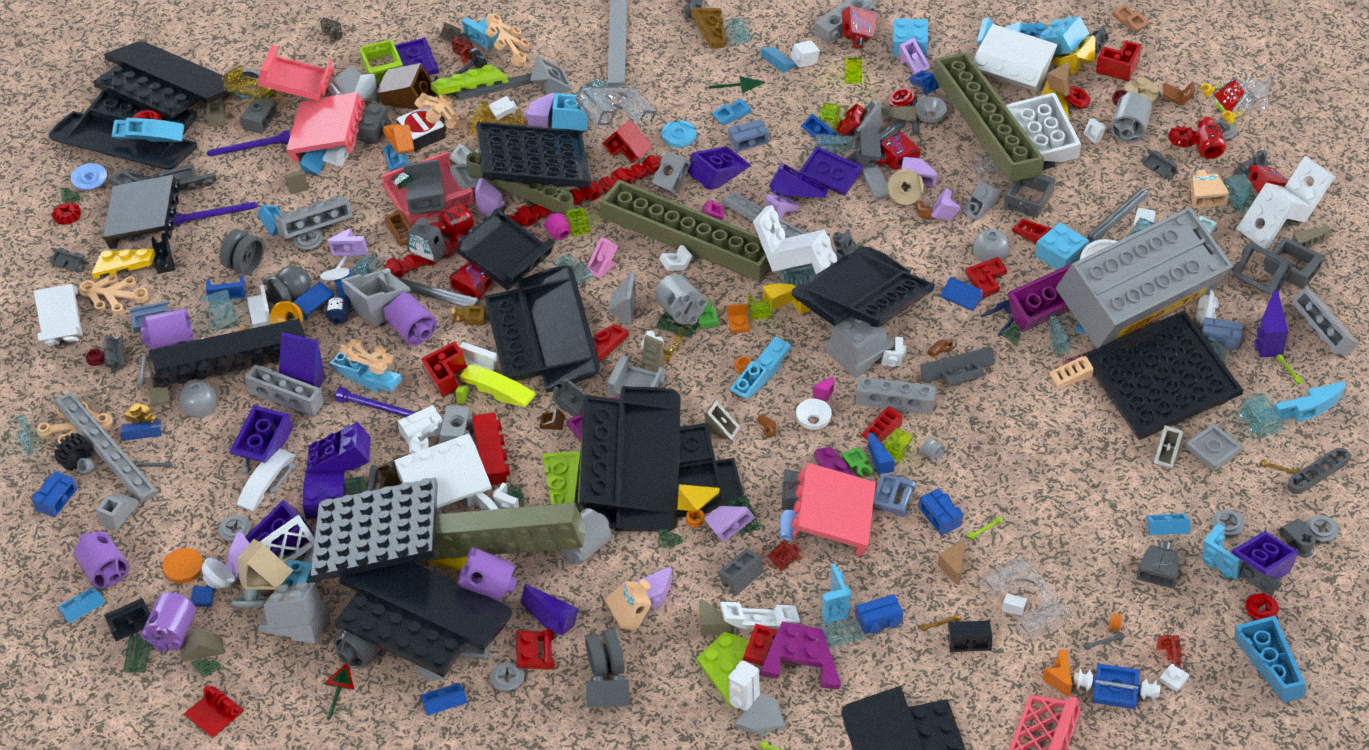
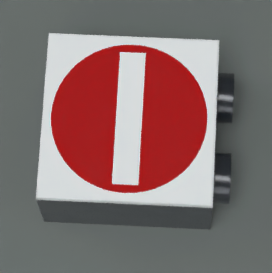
[397,106,446,151]

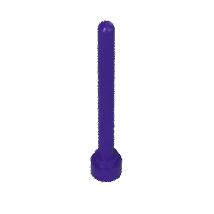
[207,130,290,157]
[174,202,258,227]
[335,387,416,417]

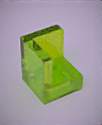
[844,57,862,84]
[819,102,841,131]
[566,207,589,237]
[747,293,770,321]
[884,428,913,462]

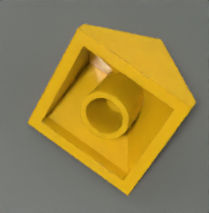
[1052,35,1095,74]
[677,484,720,511]

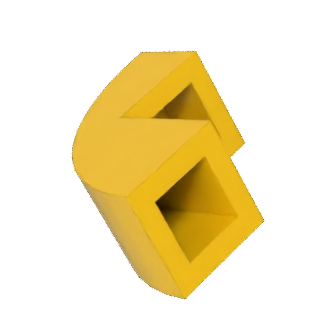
[762,283,810,314]

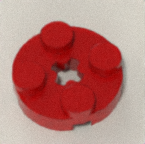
[836,104,866,138]

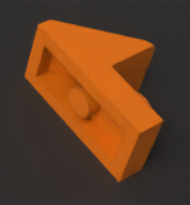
[383,123,414,154]
[726,303,750,334]
[1042,650,1072,696]

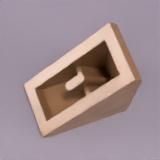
[1047,63,1071,96]
[938,541,966,585]

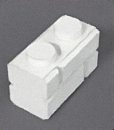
[398,406,443,445]
[729,661,760,711]

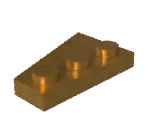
[690,8,727,48]

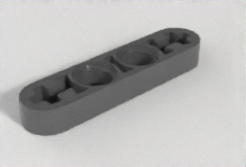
[1287,448,1350,494]

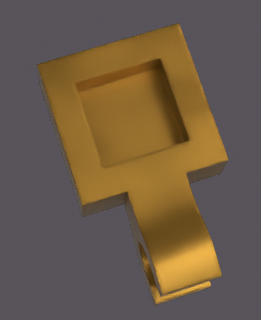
[452,305,485,325]
[123,403,157,424]

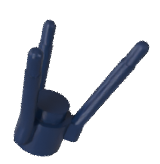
[980,299,1014,336]

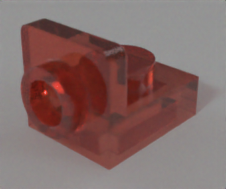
[451,36,473,64]
[767,539,802,571]
[1156,634,1182,667]

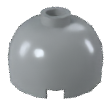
[973,229,1010,262]
[179,381,218,418]

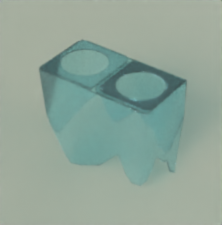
[200,290,237,330]

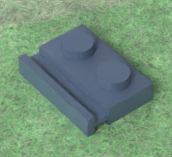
[130,301,169,333]

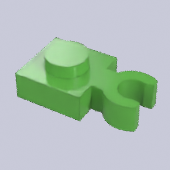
[698,299,718,329]
[842,447,872,478]

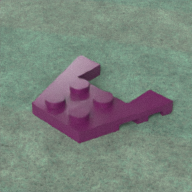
[759,621,841,689]

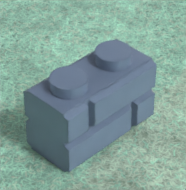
[728,119,769,152]
[1202,317,1243,350]

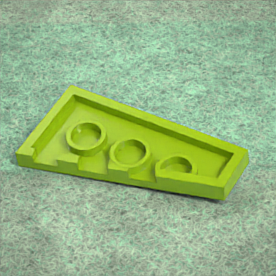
[430,65,508,95]
[542,451,580,505]

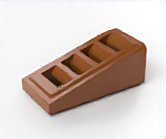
[385,210,411,247]

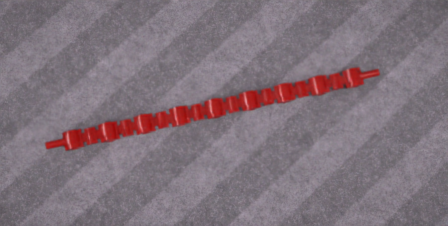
[383,152,678,278]

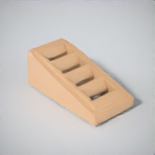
[1049,356,1093,388]

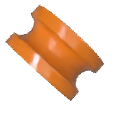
[686,510,704,528]
[1109,612,1122,632]

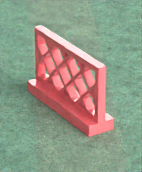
[1009,695,1081,750]

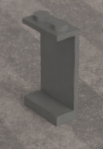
[403,159,445,215]

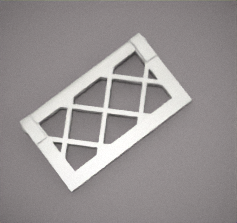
[260,515,315,565]

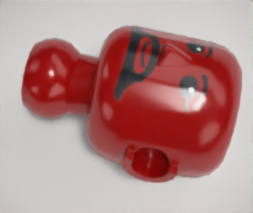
[1194,116,1226,159]
[429,204,474,238]

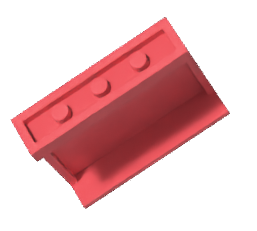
[257,45,334,101]
[287,92,365,162]
[382,151,475,226]
[791,463,876,556]

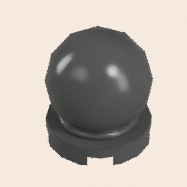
[263,265,311,305]

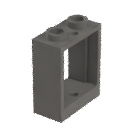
[1004,174,1055,218]
[1263,237,1324,289]
[1232,242,1293,296]

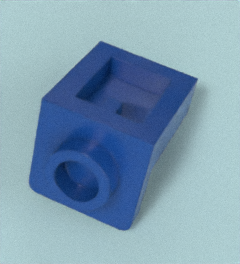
[909,70,939,95]

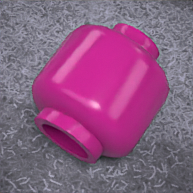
[544,213,571,240]

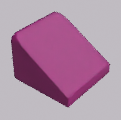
[702,200,724,220]
[813,377,835,402]

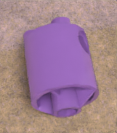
[383,292,437,346]
[141,309,194,349]
[73,531,129,589]
[457,548,518,602]
[141,592,196,652]

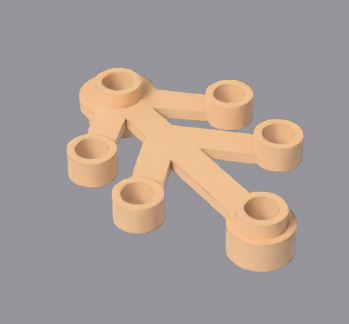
[485,14,530,67]
[414,93,459,129]
[79,274,149,314]
[339,339,394,374]
[36,402,113,444]

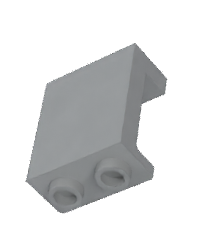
[607,356,667,397]

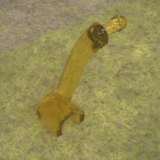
[663,327,683,362]

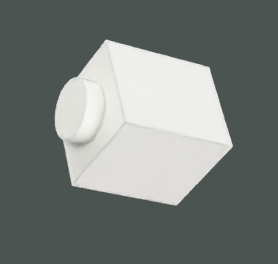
[791,41,820,68]

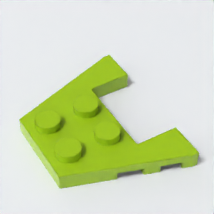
[697,632,781,708]

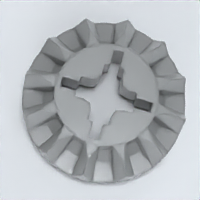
[1214,120,1237,141]
[294,229,323,252]
[1212,509,1245,537]
[218,515,251,543]
[1306,515,1339,544]
[490,662,524,693]

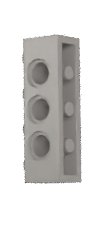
[814,0,875,43]
[245,365,324,417]
[856,376,936,415]

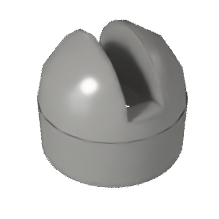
[77,458,95,474]

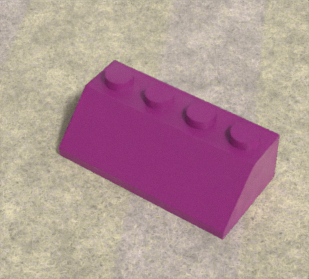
[1008,264,1071,332]

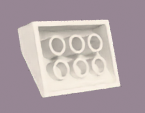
[974,24,1057,92]
[1006,92,1081,162]
[394,434,492,508]

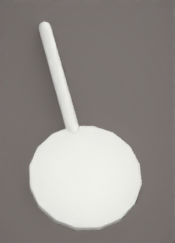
[320,256,349,280]

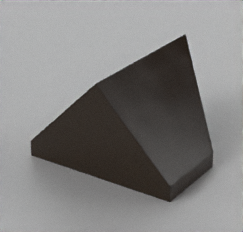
[378,455,406,489]

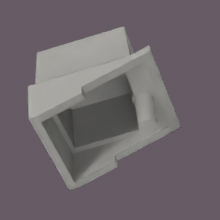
[341,268,411,327]
[826,316,895,379]
[258,582,331,643]

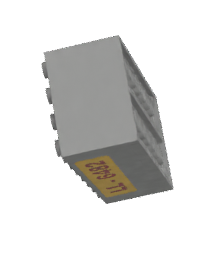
[1055,207,1233,348]

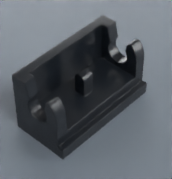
[151,232,176,274]
[104,598,150,642]
[948,620,992,652]

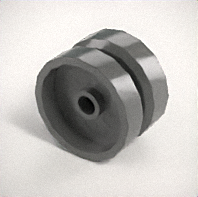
[219,229,264,275]
[585,628,625,679]

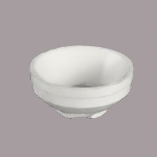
[796,399,831,430]
[202,558,236,589]

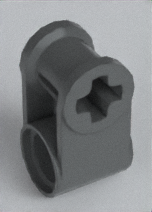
[1279,519,1316,557]

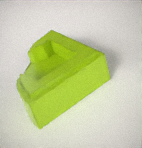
[455,386,469,404]

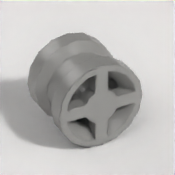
[920,438,945,462]

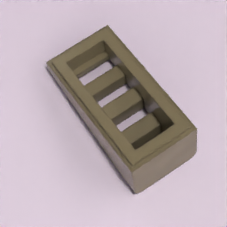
[206,98,226,127]
[881,106,917,121]
[1292,226,1330,248]
[641,335,664,372]

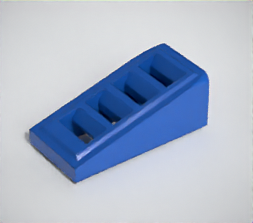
[867,433,895,475]

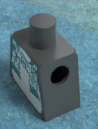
[407,218,447,263]

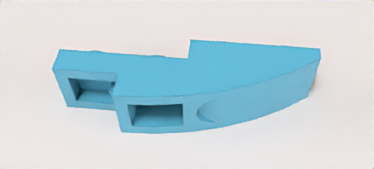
[112,118,184,142]
[730,336,792,399]
[329,352,403,393]
[1273,381,1346,422]

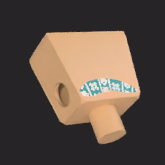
[1191,170,1229,208]
[605,579,651,630]

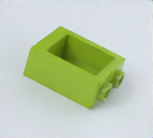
[359,39,403,84]

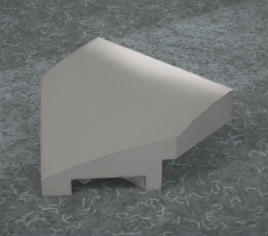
[736,694,786,738]

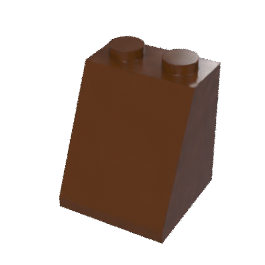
[376,63,434,110]

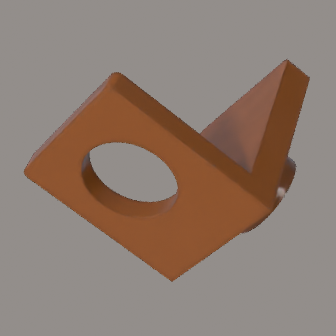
[1163,81,1195,105]

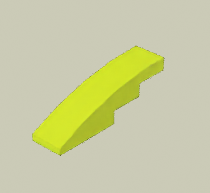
[459,364,536,407]

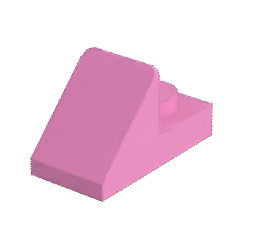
[585,237,618,278]

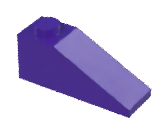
[520,584,578,635]

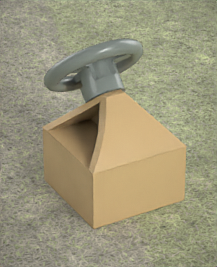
[231,539,293,608]

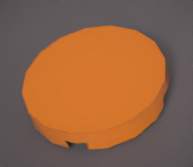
[162,548,203,584]

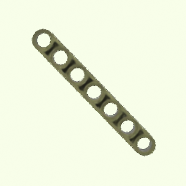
[466,152,574,215]

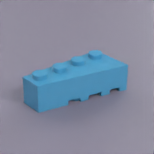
[1235,616,1305,703]

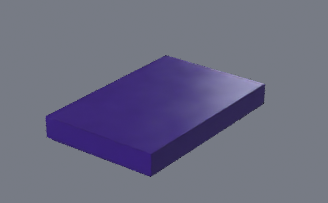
[395,38,439,76]
[799,146,863,196]

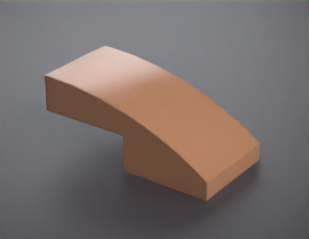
[1112,4,1149,32]

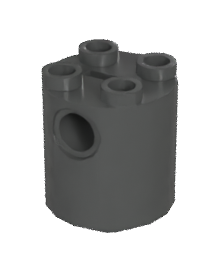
[333,630,382,668]

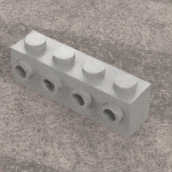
[275,195,353,239]
[1292,288,1359,357]

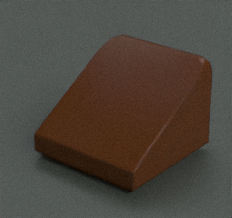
[540,408,565,430]

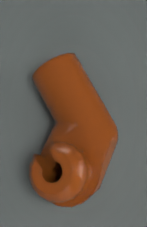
[915,200,936,220]
[927,339,956,358]
[757,414,776,438]

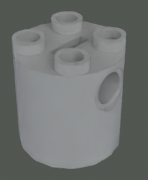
[1111,91,1152,143]
[655,274,707,325]
[560,508,612,565]

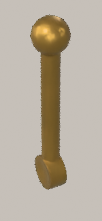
[1260,459,1300,475]
[920,614,961,631]

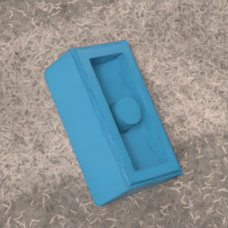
[761,47,797,73]
[383,144,409,172]
[300,148,328,175]
[257,205,281,237]
[1146,513,1190,535]
[57,587,105,624]

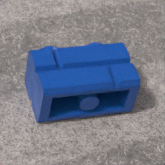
[32,471,77,517]
[919,488,963,536]
[855,594,903,634]

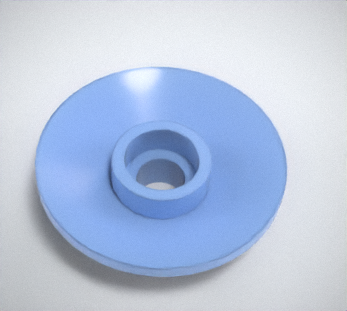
[71,163,107,190]

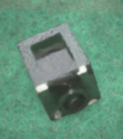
[320,17,343,45]

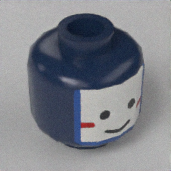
[325,296,351,324]

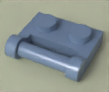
[873,473,916,517]

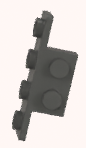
[158,164,217,190]
[920,347,995,386]

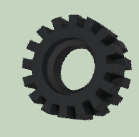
[54,433,93,471]

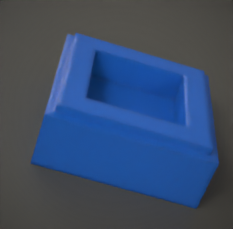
[191,586,214,607]

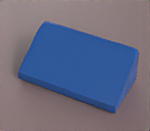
[801,113,839,145]
[940,277,983,311]
[120,420,161,441]
[420,683,467,716]

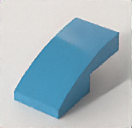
[712,98,752,125]

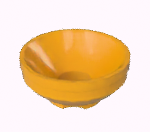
[270,301,303,325]

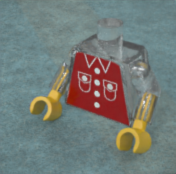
[1200,76,1257,124]

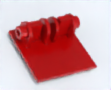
[184,685,244,738]

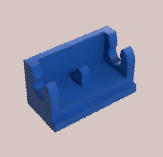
[206,275,246,301]
[293,281,334,321]

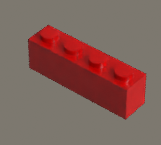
[472,412,510,485]

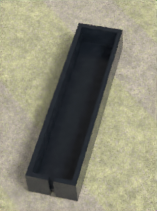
[148,319,306,388]

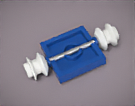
[1073,663,1160,709]

